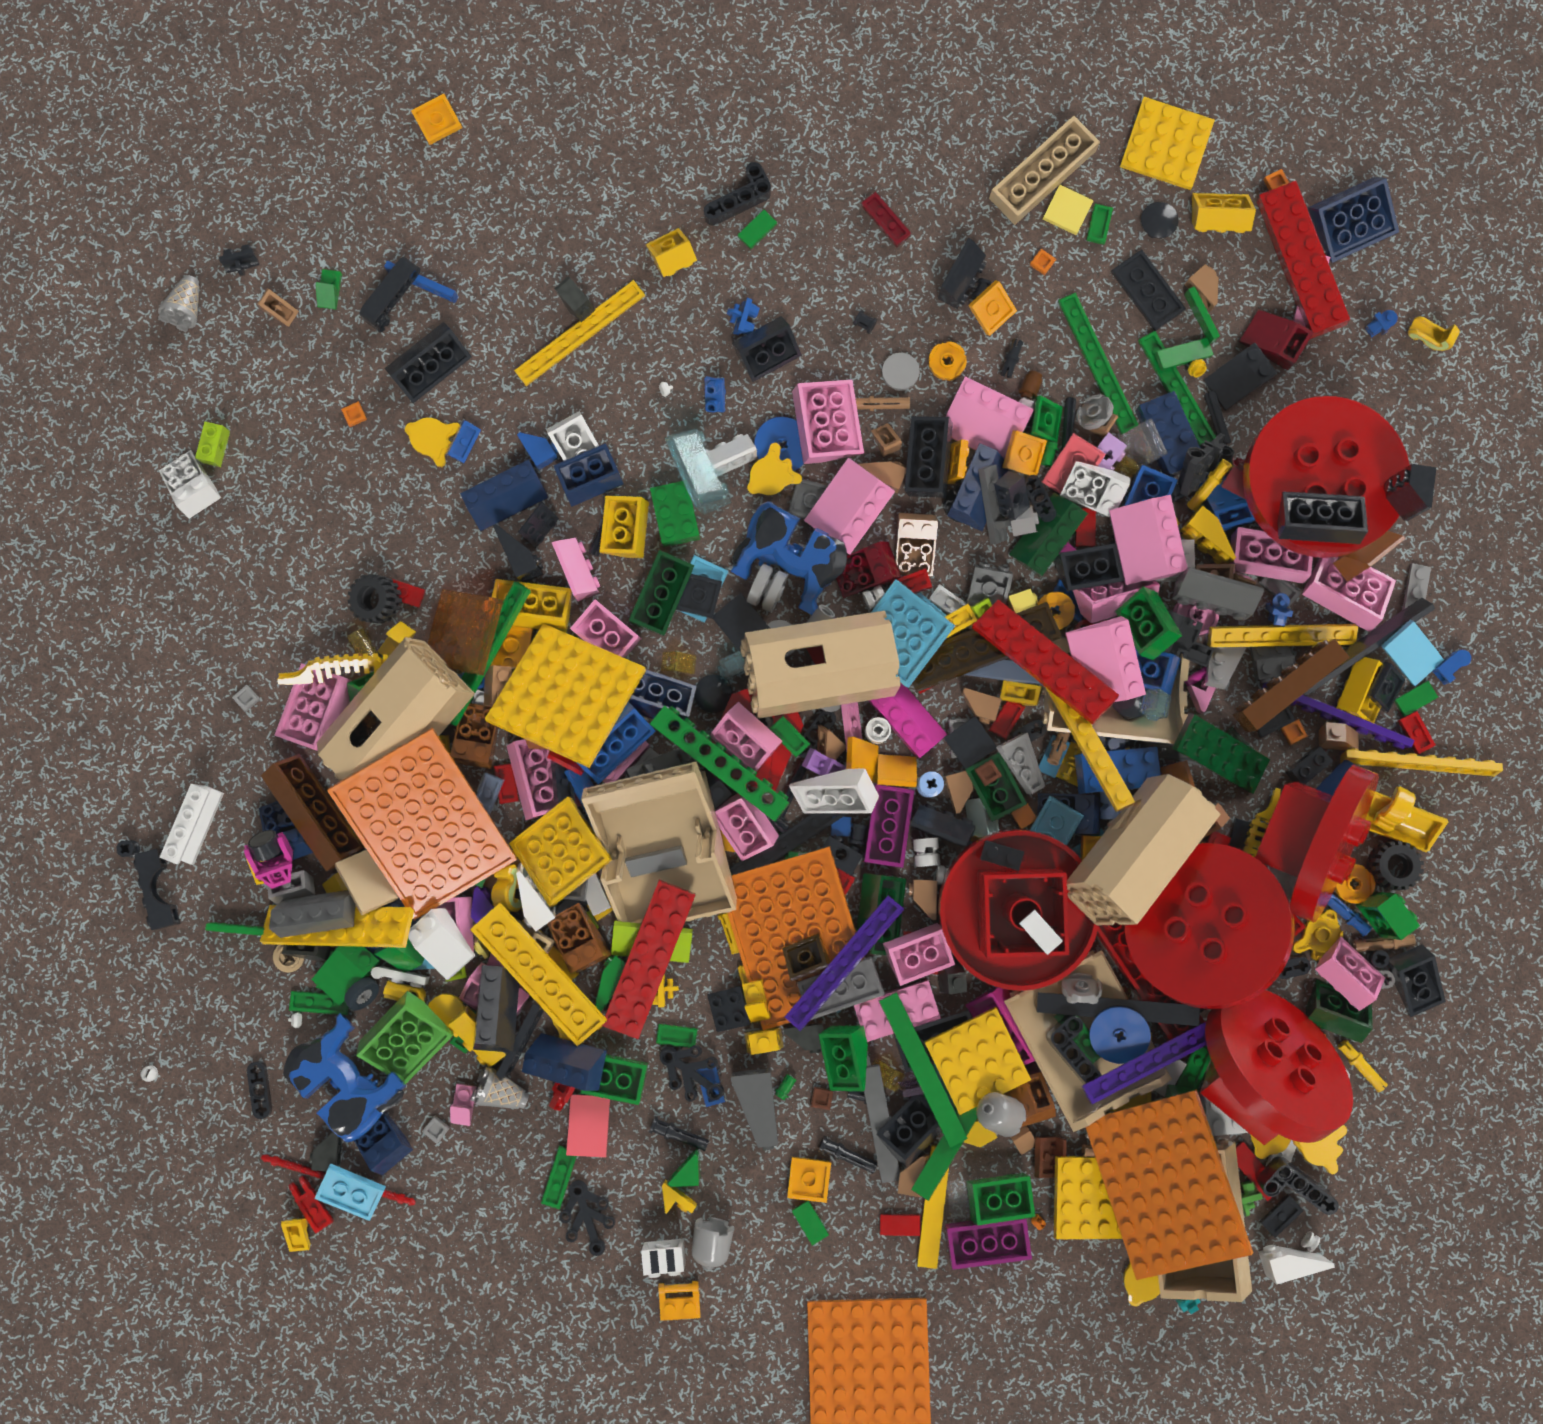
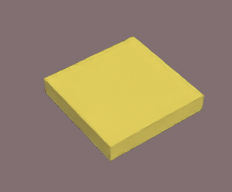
[1043,185,1093,235]

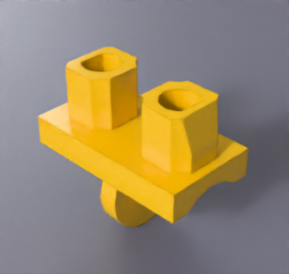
[652,974,679,1007]

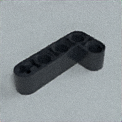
[704,162,771,226]
[359,257,420,333]
[1046,1015,1102,1085]
[1257,1156,1339,1215]

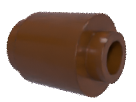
[1019,370,1043,400]

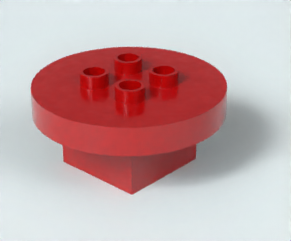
[1243,396,1409,558]
[1255,764,1379,923]
[938,829,1099,991]
[1125,843,1295,1009]
[1200,990,1353,1145]

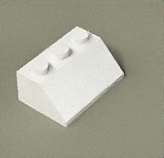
[695,434,757,482]

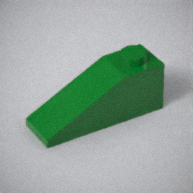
[595,955,626,1012]

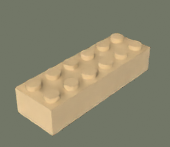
[989,116,1100,225]

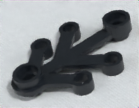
[660,1045,724,1102]
[559,1180,616,1256]

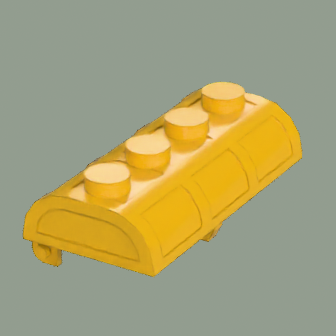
[1366,791,1448,852]

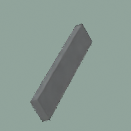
[864,1064,900,1183]

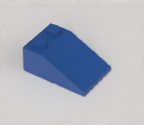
[1135,648,1181,695]

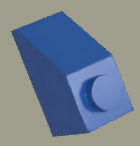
[517,433,558,470]

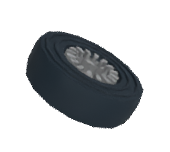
[344,977,379,1011]

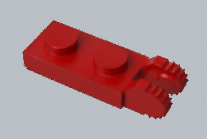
[289,1176,334,1233]

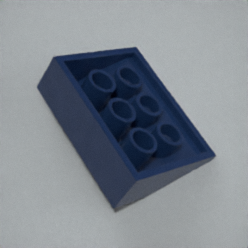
[1308,177,1399,263]

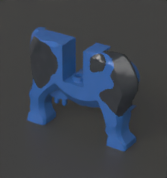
[731,501,847,615]
[283,1013,406,1142]

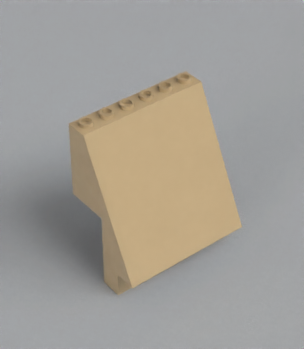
[581,762,737,923]

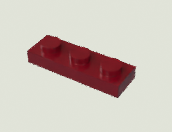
[861,192,912,248]

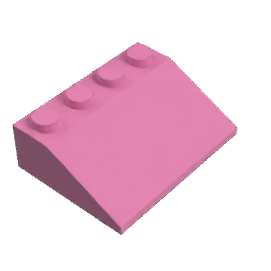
[946,377,1034,459]
[792,380,864,464]
[804,457,895,554]
[1109,495,1187,586]
[1302,557,1396,632]
[1065,616,1146,702]
[275,663,352,751]
[507,739,582,820]

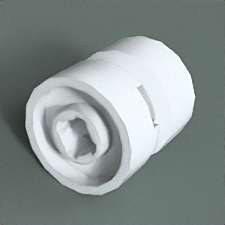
[865,717,891,744]
[913,838,940,867]

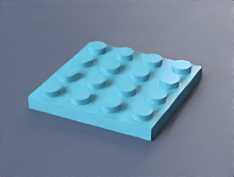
[871,579,955,688]

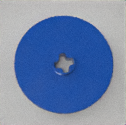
[754,417,804,471]
[1090,1006,1151,1064]

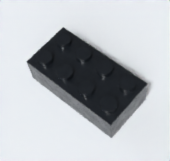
[905,416,953,498]

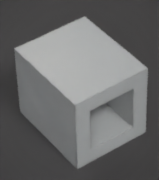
[1010,505,1039,536]

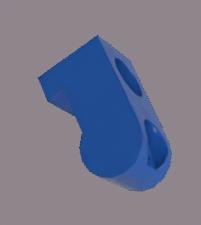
[1432,650,1471,685]

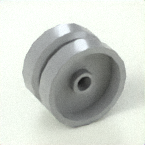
[747,564,788,613]

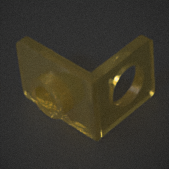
[1113,455,1140,479]
[661,651,696,674]
[872,1058,905,1092]

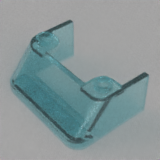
[665,428,732,515]

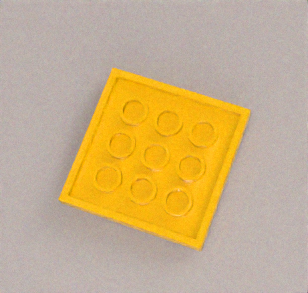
[1120,97,1215,190]
[509,797,612,907]
[924,1007,1031,1115]
[1054,1156,1123,1239]

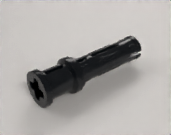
[649,1116,709,1152]
[817,1135,878,1174]

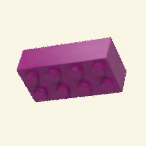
[863,784,914,868]
[945,1218,1032,1270]

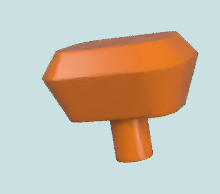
[1031,1214,1046,1230]

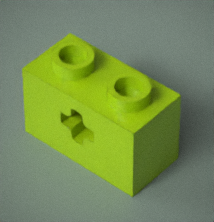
[195,422,230,467]

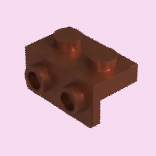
[1034,1136,1067,1179]

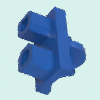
[727,298,760,335]
[1365,310,1398,338]
[705,376,726,413]
[1265,593,1293,626]

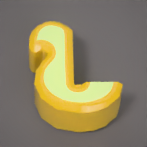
[1408,317,1460,351]
[1373,786,1416,832]
[491,864,522,912]

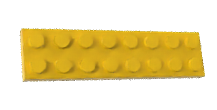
[470,903,607,1046]
[260,905,414,948]

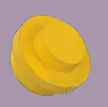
[1188,359,1207,378]

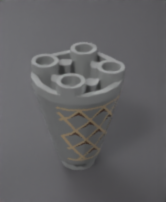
[158,275,200,332]
[470,1067,529,1109]

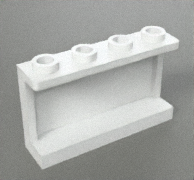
[160,784,224,865]

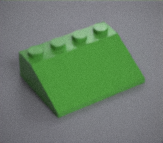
[356,991,454,1084]

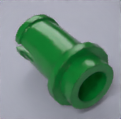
[1041,442,1059,467]
[775,1074,797,1100]

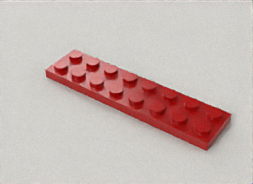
[972,599,1119,725]
[602,880,696,1039]

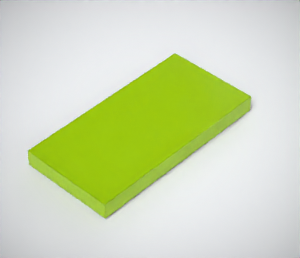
[611,921,693,963]

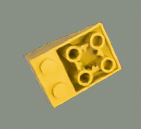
[1180,506,1236,564]

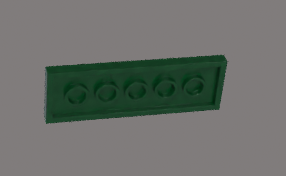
[1172,713,1270,794]

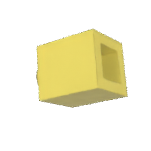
[1007,589,1038,613]

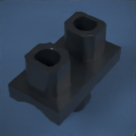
[219,244,259,276]

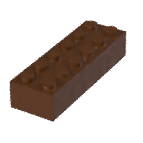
[1232,639,1350,733]
[260,754,365,871]

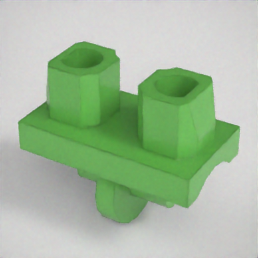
[1241,1180,1263,1217]

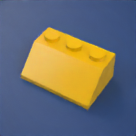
[1192,193,1256,233]
[600,496,649,558]
[1336,657,1383,723]
[448,1006,507,1067]

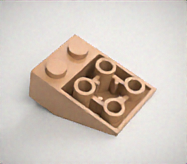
[895,513,938,576]
[484,665,516,707]

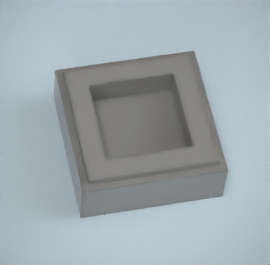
[232,685,260,712]
[422,1115,450,1144]

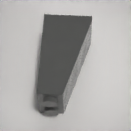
[731,1068,778,1150]

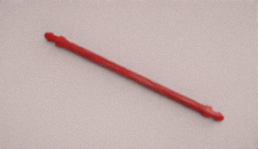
[261,1154,416,1206]

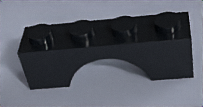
[133,848,181,930]

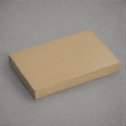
[335,850,398,915]

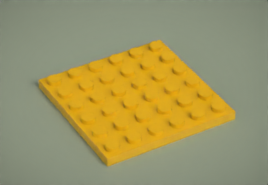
[485,623,646,768]

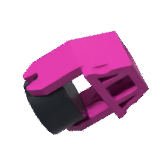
[244,830,293,889]

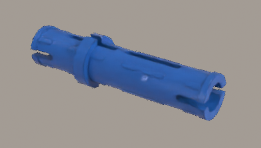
[1327,894,1372,936]

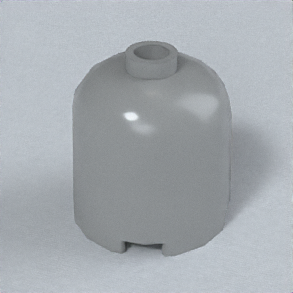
[977,1092,1026,1137]
[692,1217,734,1270]

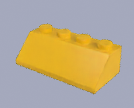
[488,579,572,633]

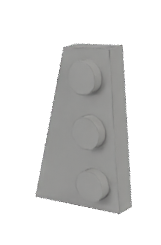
[1205,646,1247,689]
[996,733,1045,794]

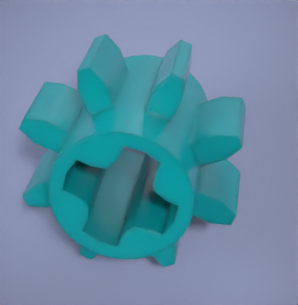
[1175,1299,1201,1314]

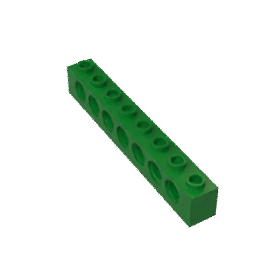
[650,705,790,822]

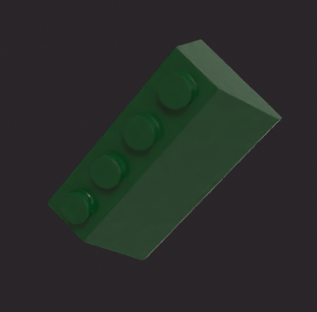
[1009,493,1088,577]
[628,550,695,636]
[856,873,906,955]

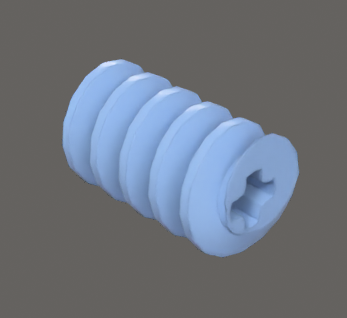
[917,772,944,798]

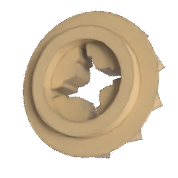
[273,945,304,973]

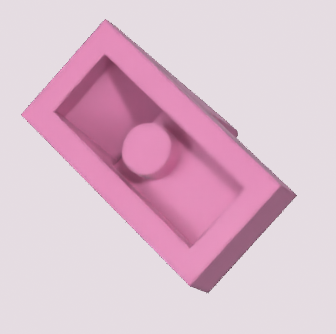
[1187,677,1216,714]
[450,1083,477,1126]

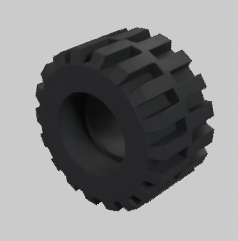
[347,574,402,623]
[1367,841,1424,890]

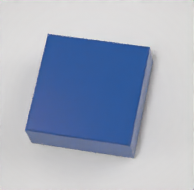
[831,816,851,837]

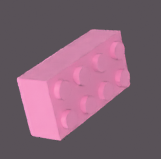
[1229,527,1313,583]
[854,979,941,1042]

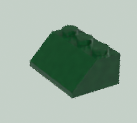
[965,753,1027,822]
[1306,979,1373,1043]

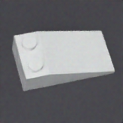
[789,769,879,813]

